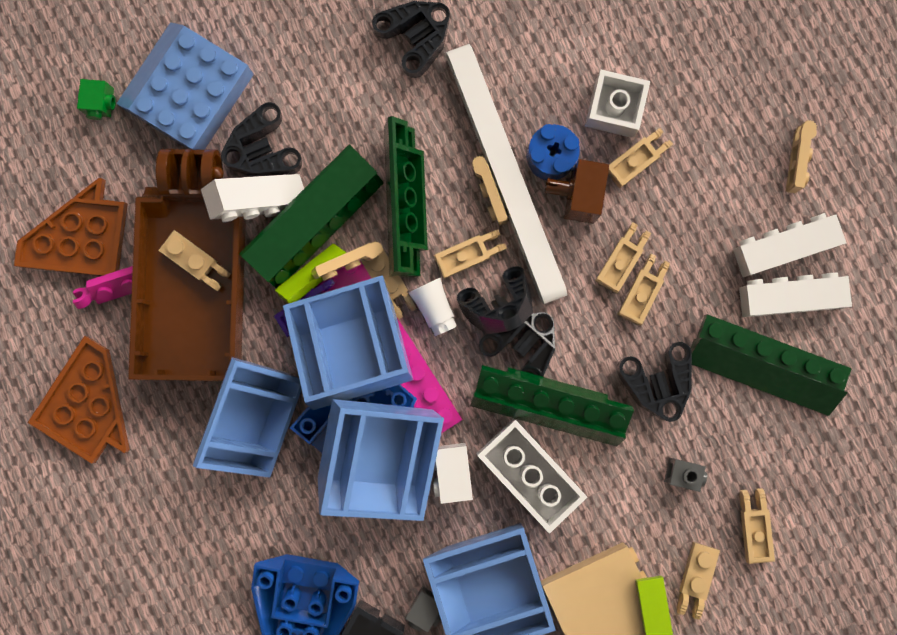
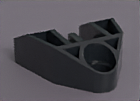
[372,1,450,78]
[221,102,302,177]
[456,266,533,335]
[479,312,555,377]
[616,342,692,422]

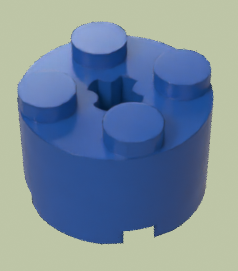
[526,124,580,180]

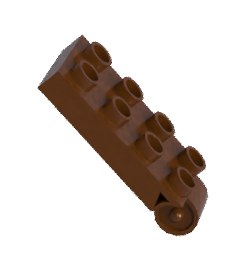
[128,149,246,381]

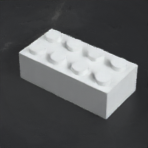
[476,419,587,534]

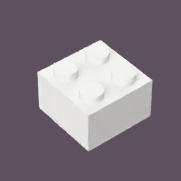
[585,70,650,138]
[433,443,473,504]

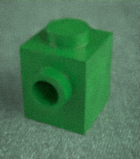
[77,79,116,120]

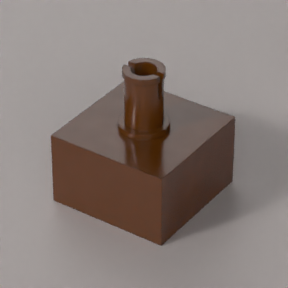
[544,159,610,224]

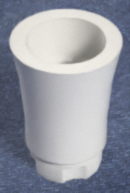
[409,278,457,336]

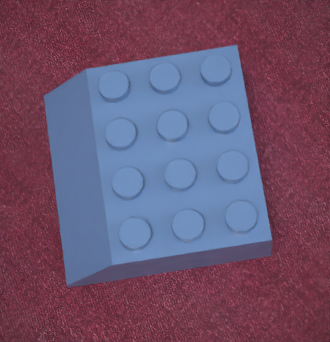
[116,22,254,150]
[283,275,413,410]
[193,357,302,478]
[318,399,444,521]
[423,523,556,635]

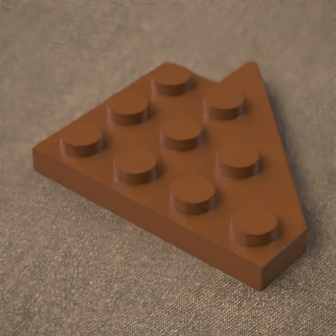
[14,178,128,276]
[28,336,130,464]

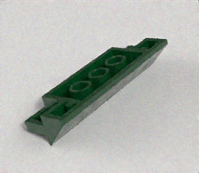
[384,116,428,277]
[239,144,384,288]
[690,314,852,416]
[470,365,634,447]

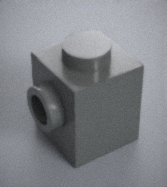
[664,457,707,492]
[405,586,441,632]

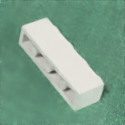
[201,174,304,222]
[733,213,846,277]
[739,273,852,317]

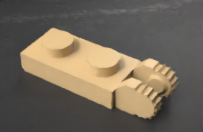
[785,120,817,193]
[608,128,673,189]
[472,156,509,226]
[595,222,651,294]
[159,230,231,291]
[434,230,507,279]
[311,241,383,281]
[361,249,417,320]
[617,254,670,326]
[739,488,775,564]
[676,542,720,620]

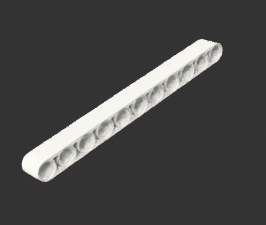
[446,44,567,305]

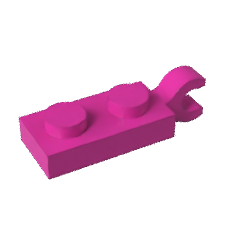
[73,266,133,309]

